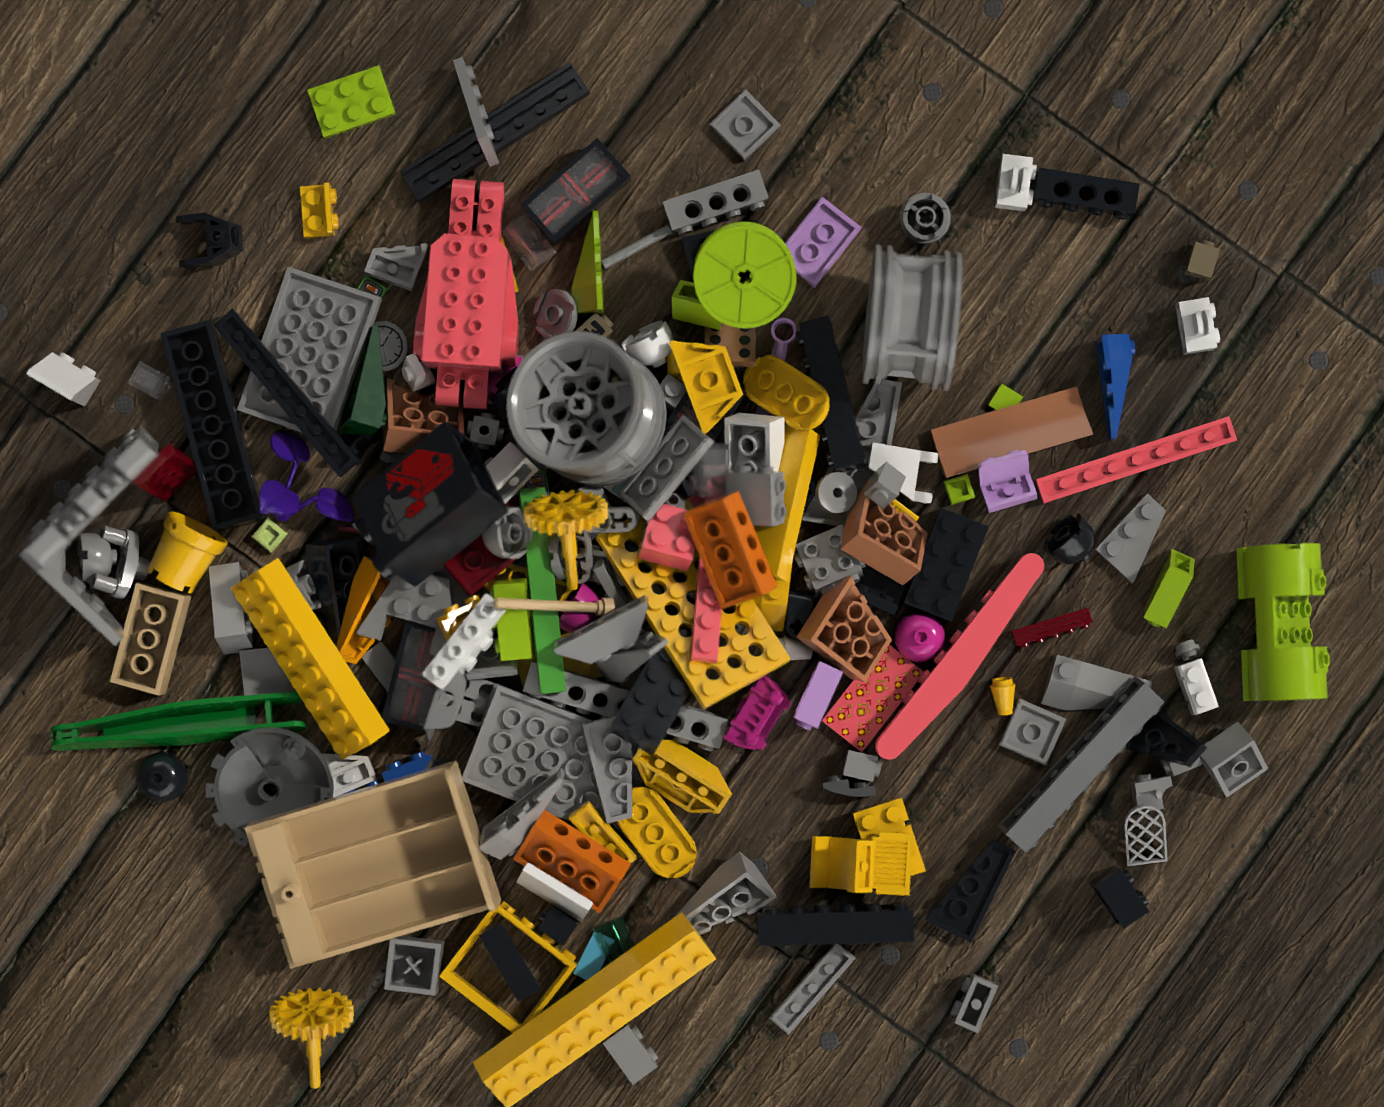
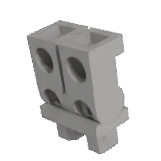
[442,672,500,727]

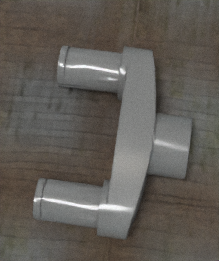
[90,525,150,599]

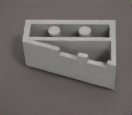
[209,562,254,655]

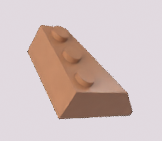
[382,378,464,454]
[840,478,928,585]
[797,576,892,682]

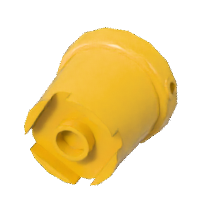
[147,511,228,594]

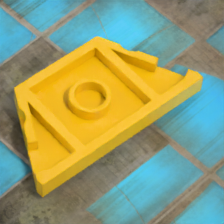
[669,340,743,434]

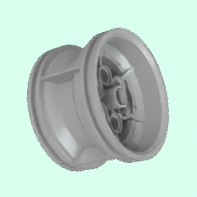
[862,244,962,391]
[507,331,667,486]

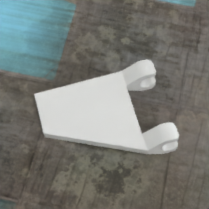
[868,442,939,504]

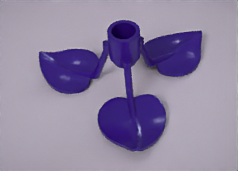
[259,430,355,521]

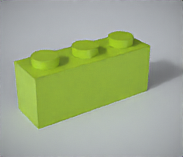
[490,578,535,661]

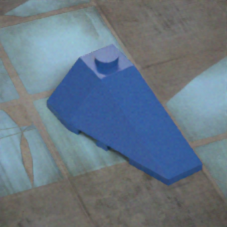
[1095,334,1135,441]

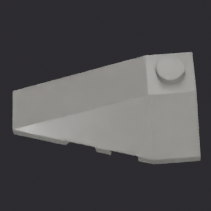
[479,768,564,860]

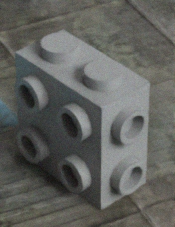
[724,465,786,526]
[794,525,866,596]

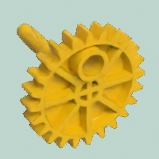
[524,490,608,590]
[269,987,354,1088]

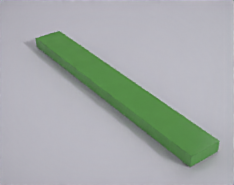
[518,487,566,694]

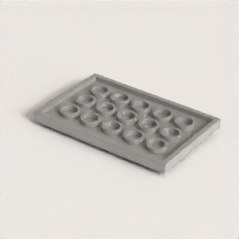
[237,267,382,432]
[462,684,638,822]

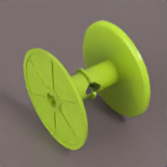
[694,221,796,328]

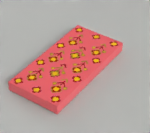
[821,645,924,752]

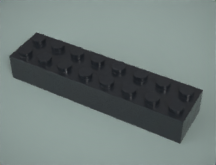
[161,320,267,532]

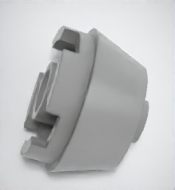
[900,193,951,243]

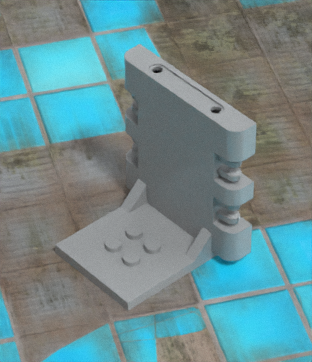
[20,425,159,646]

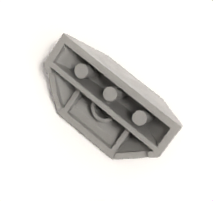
[554,595,648,664]

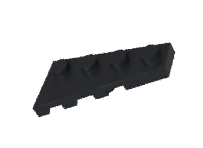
[925,839,1016,943]

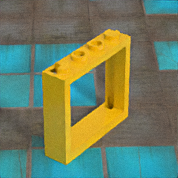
[439,901,578,1033]

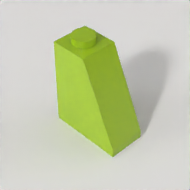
[1143,549,1195,628]

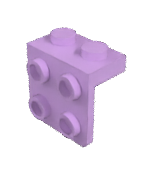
[978,450,1037,513]

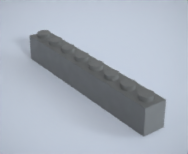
[997,676,1164,853]

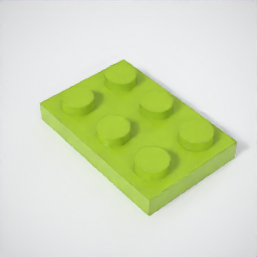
[308,65,396,139]

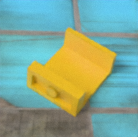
[810,836,875,893]

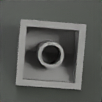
[1200,722,1268,798]

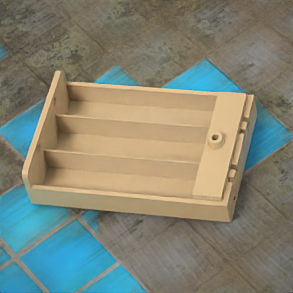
[245,760,501,969]

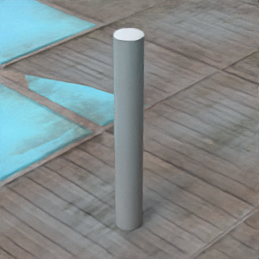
[601,224,672,269]

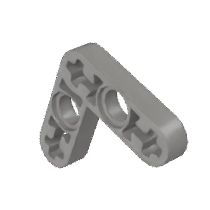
[576,507,639,584]

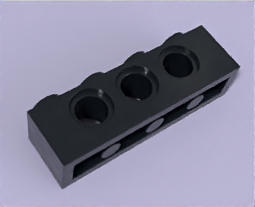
[1033,167,1140,220]

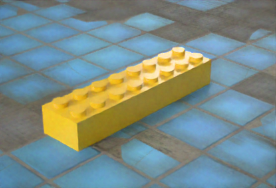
[230,558,390,760]

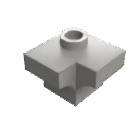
[1130,774,1173,813]

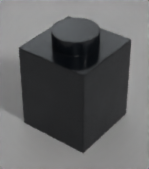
[538,905,579,945]

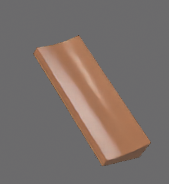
[930,386,1093,479]

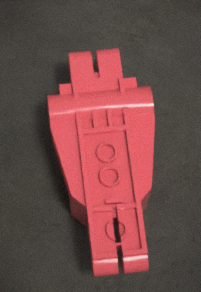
[413,179,519,410]

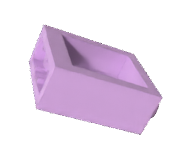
[793,661,843,730]

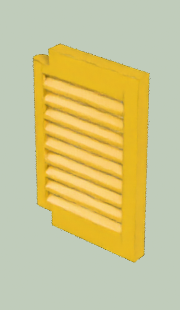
[871,832,913,896]

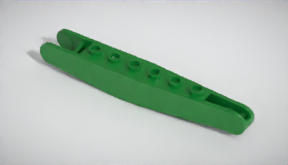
[50,692,306,751]

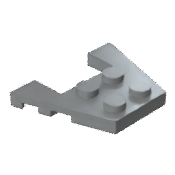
[357,575,452,656]

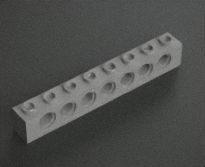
[523,660,728,751]

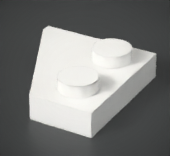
[322,754,378,799]

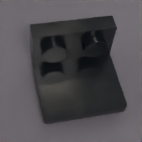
[854,564,907,616]

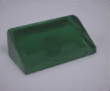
[593,917,635,964]

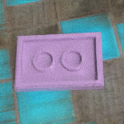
[785,197,862,288]

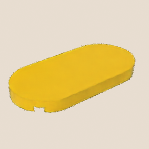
[743,355,830,431]
[617,786,697,878]

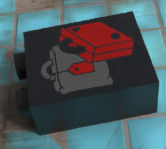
[352,421,509,587]

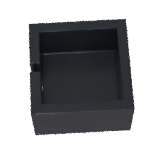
[1089,866,1149,929]

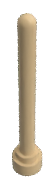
[493,598,615,618]

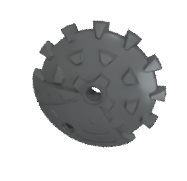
[206,727,334,847]

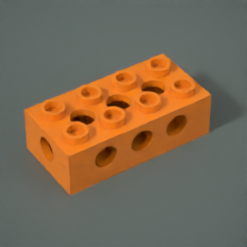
[683,491,778,609]
[513,809,631,913]

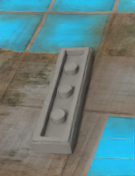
[769,944,855,1035]

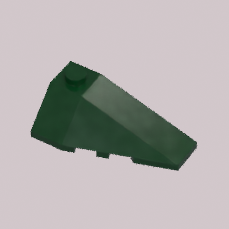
[338,325,387,435]

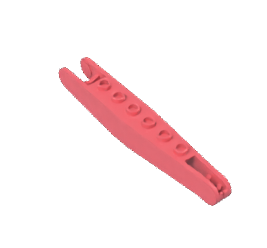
[875,553,1044,760]

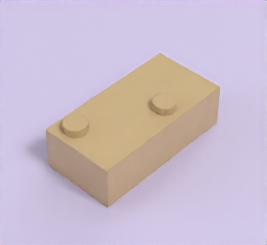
[110,583,192,695]

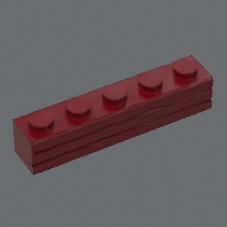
[1011,607,1093,648]

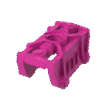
[723,676,791,751]

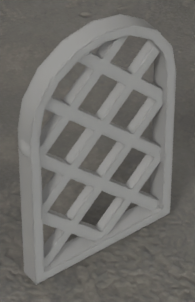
[1123,804,1168,866]

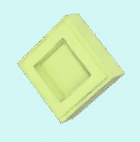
[252,518,288,553]

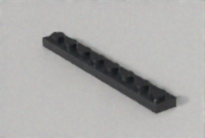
[214,308,360,477]

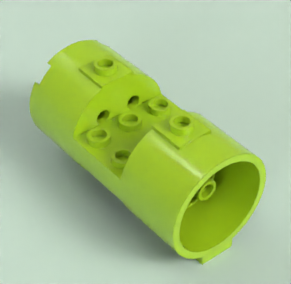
[1236,543,1330,701]

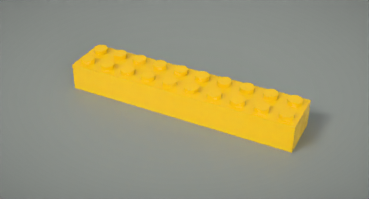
[473,912,716,1107]

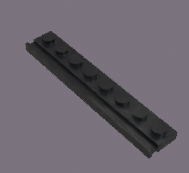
[400,62,590,203]

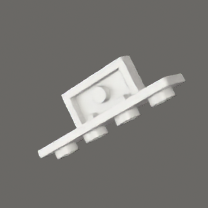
[423,594,506,690]

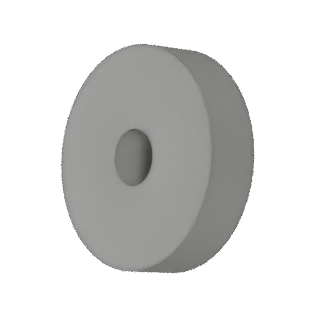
[815,472,857,513]

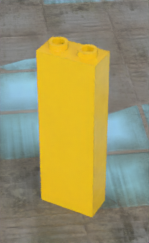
[753,423,820,582]

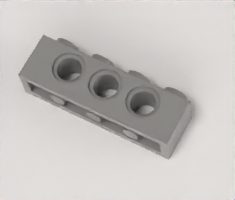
[663,169,769,236]

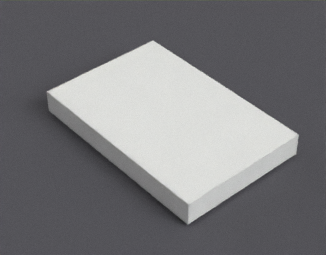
[516,863,593,922]

